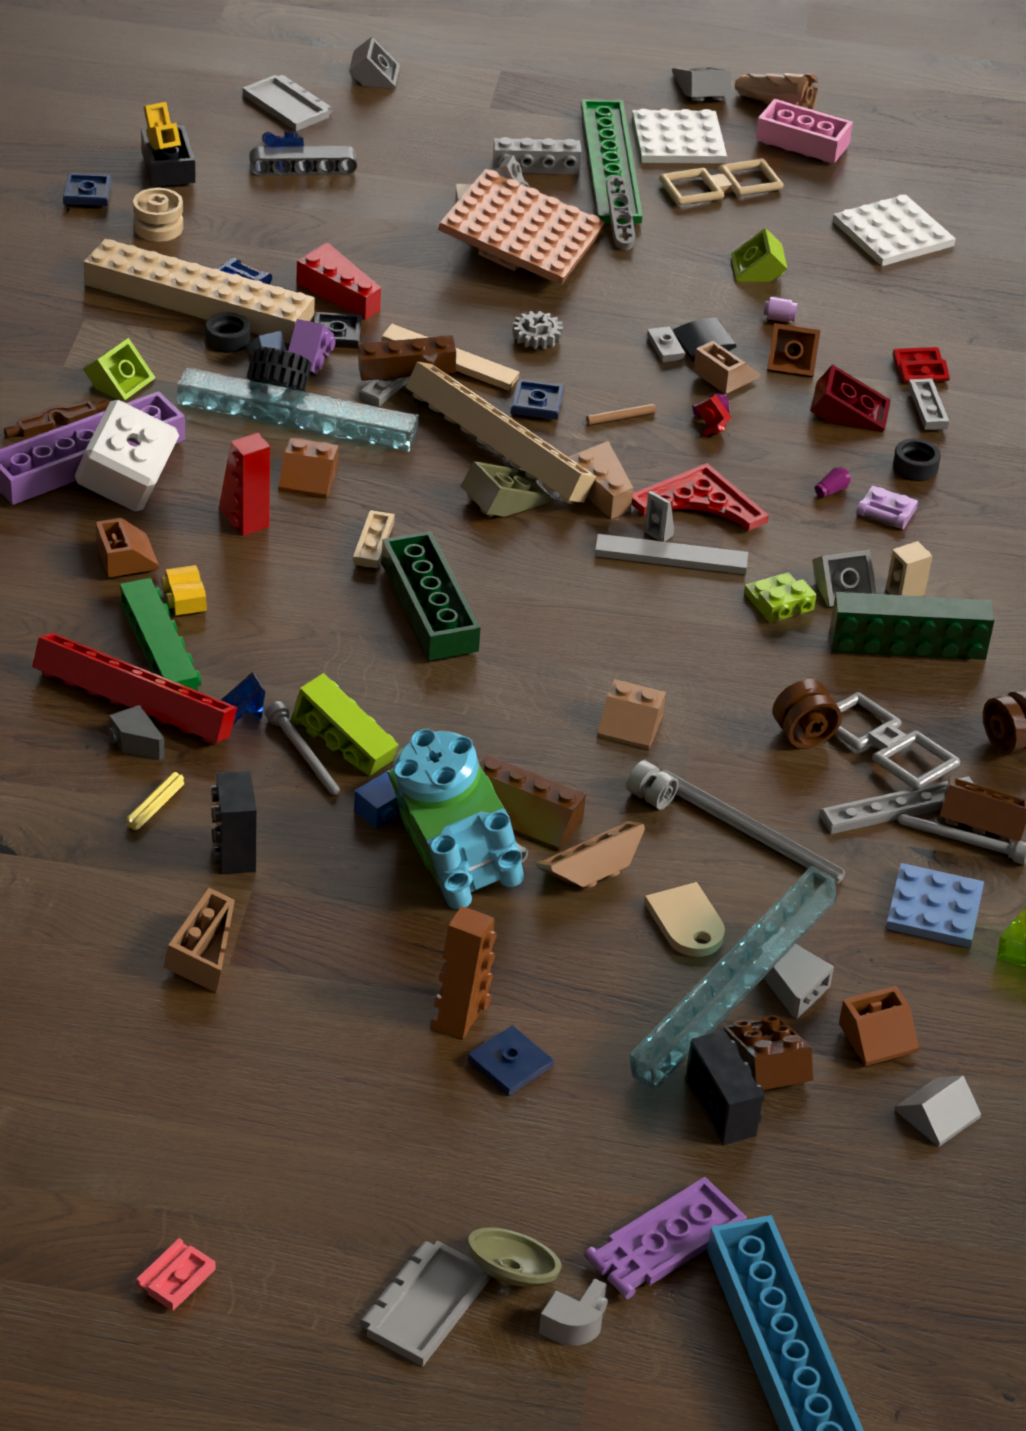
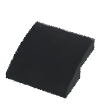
[672,318,737,362]

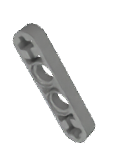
[606,175,635,250]

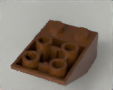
[724,1015,814,1090]

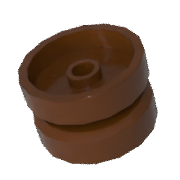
[772,679,842,749]
[982,688,1026,755]

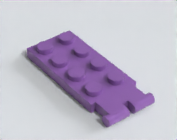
[584,1177,747,1299]

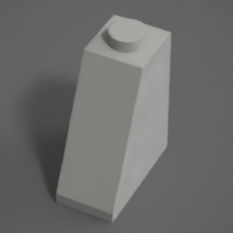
[756,932,834,1019]

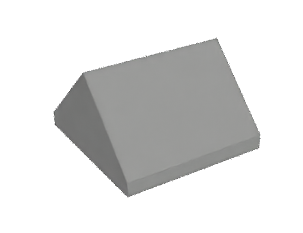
[894,1076,981,1147]

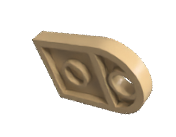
[644,882,725,957]

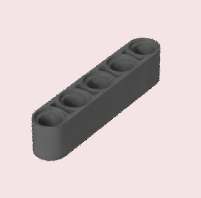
[249,146,357,176]

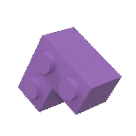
[288,319,335,375]

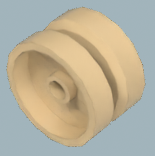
[133,188,183,242]

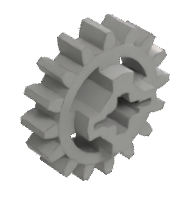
[512,311,563,349]

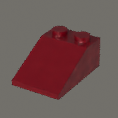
[810,364,891,432]

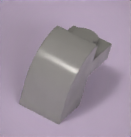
[539,1279,608,1346]

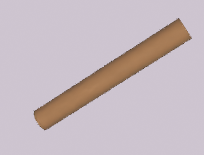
[586,404,656,425]

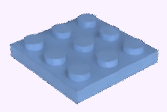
[886,863,984,948]

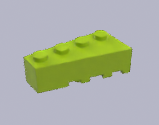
[290,673,399,776]

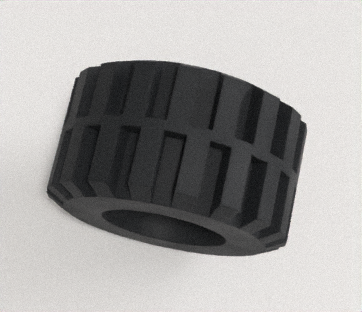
[246,347,312,394]

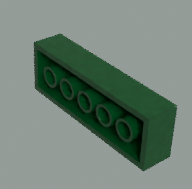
[381,531,481,661]
[829,592,995,660]

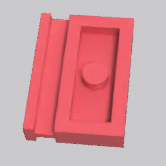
[136,1238,215,1311]

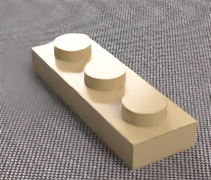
[353,510,395,568]

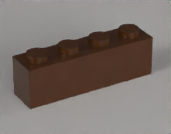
[358,335,457,381]

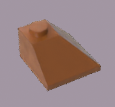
[767,323,821,377]

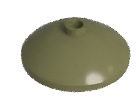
[467,1228,561,1287]

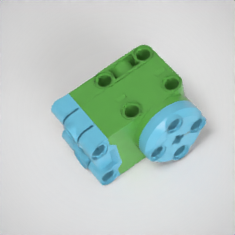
[387,729,525,910]

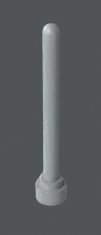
[265,701,340,796]
[898,814,1026,865]

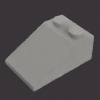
[672,67,732,101]

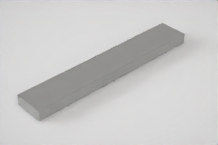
[595,534,748,575]
[819,776,973,834]

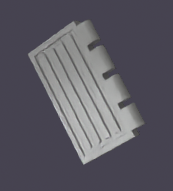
[243,75,333,131]
[360,1241,492,1367]

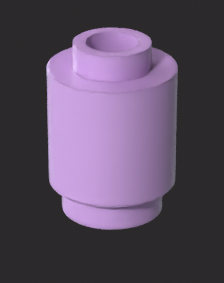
[763,297,798,323]

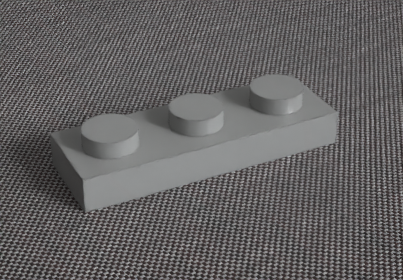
[908,379,949,430]

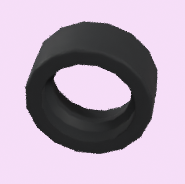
[205,312,250,353]
[893,438,941,481]

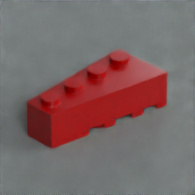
[296,242,381,320]
[219,433,270,536]

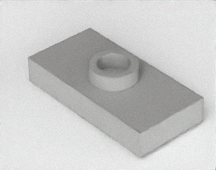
[647,326,685,363]

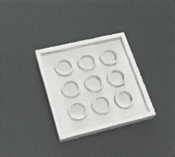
[632,109,727,163]
[833,194,955,266]

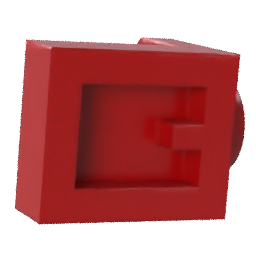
[695,394,732,437]

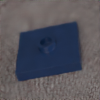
[63,173,112,206]
[510,379,565,420]
[468,1025,554,1096]

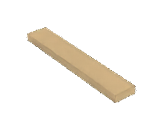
[381,324,519,391]

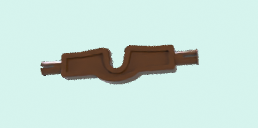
[3,399,109,438]

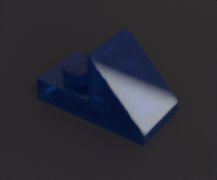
[221,672,266,724]

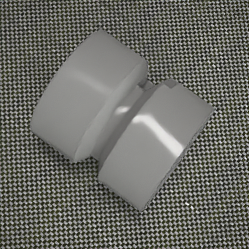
[626,760,679,810]

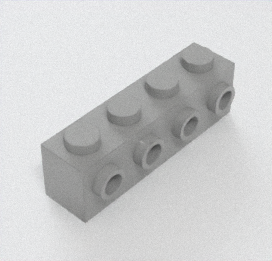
[492,137,582,174]

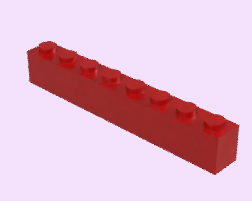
[32,632,237,744]

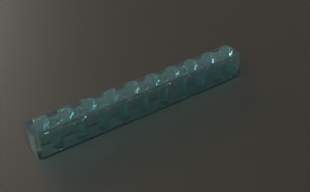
[177,368,418,452]
[629,866,837,1091]

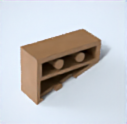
[569,441,633,519]
[164,888,235,993]

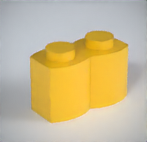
[161,565,207,615]

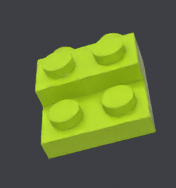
[744,572,816,623]

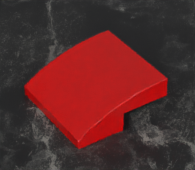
[892,347,950,383]

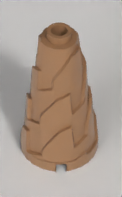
[735,73,818,110]

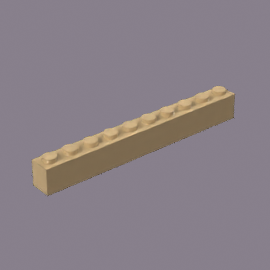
[406,362,596,504]

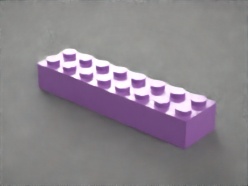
[0,391,185,505]

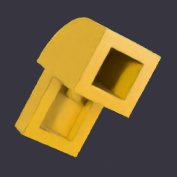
[143,102,181,150]

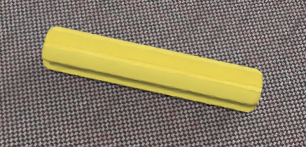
[126,772,184,831]

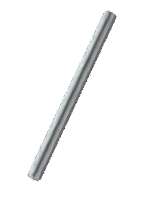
[662,770,845,884]

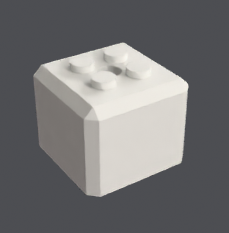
[75,400,179,511]

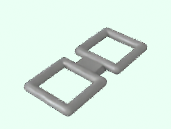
[834,692,960,790]

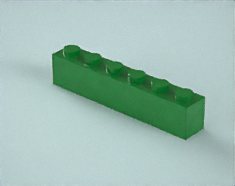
[120,578,202,691]

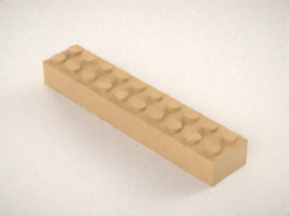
[84,239,315,343]

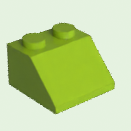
[731,228,788,282]
[83,338,155,402]

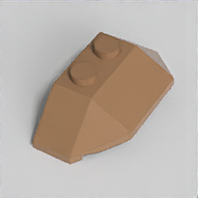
[536,821,645,889]

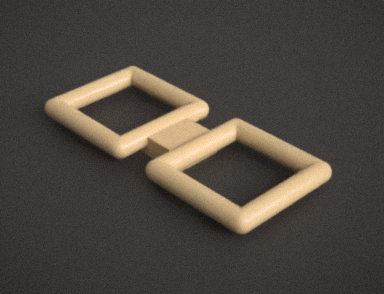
[659,159,784,206]

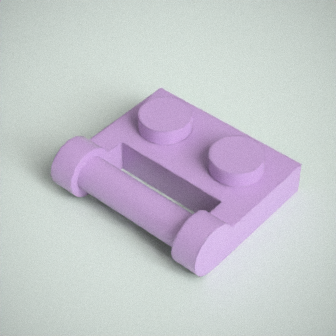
[856,486,918,530]

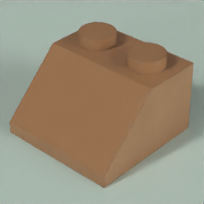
[597,679,666,750]

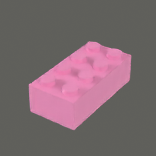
[756,99,853,163]

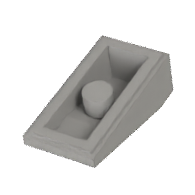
[644,491,674,542]

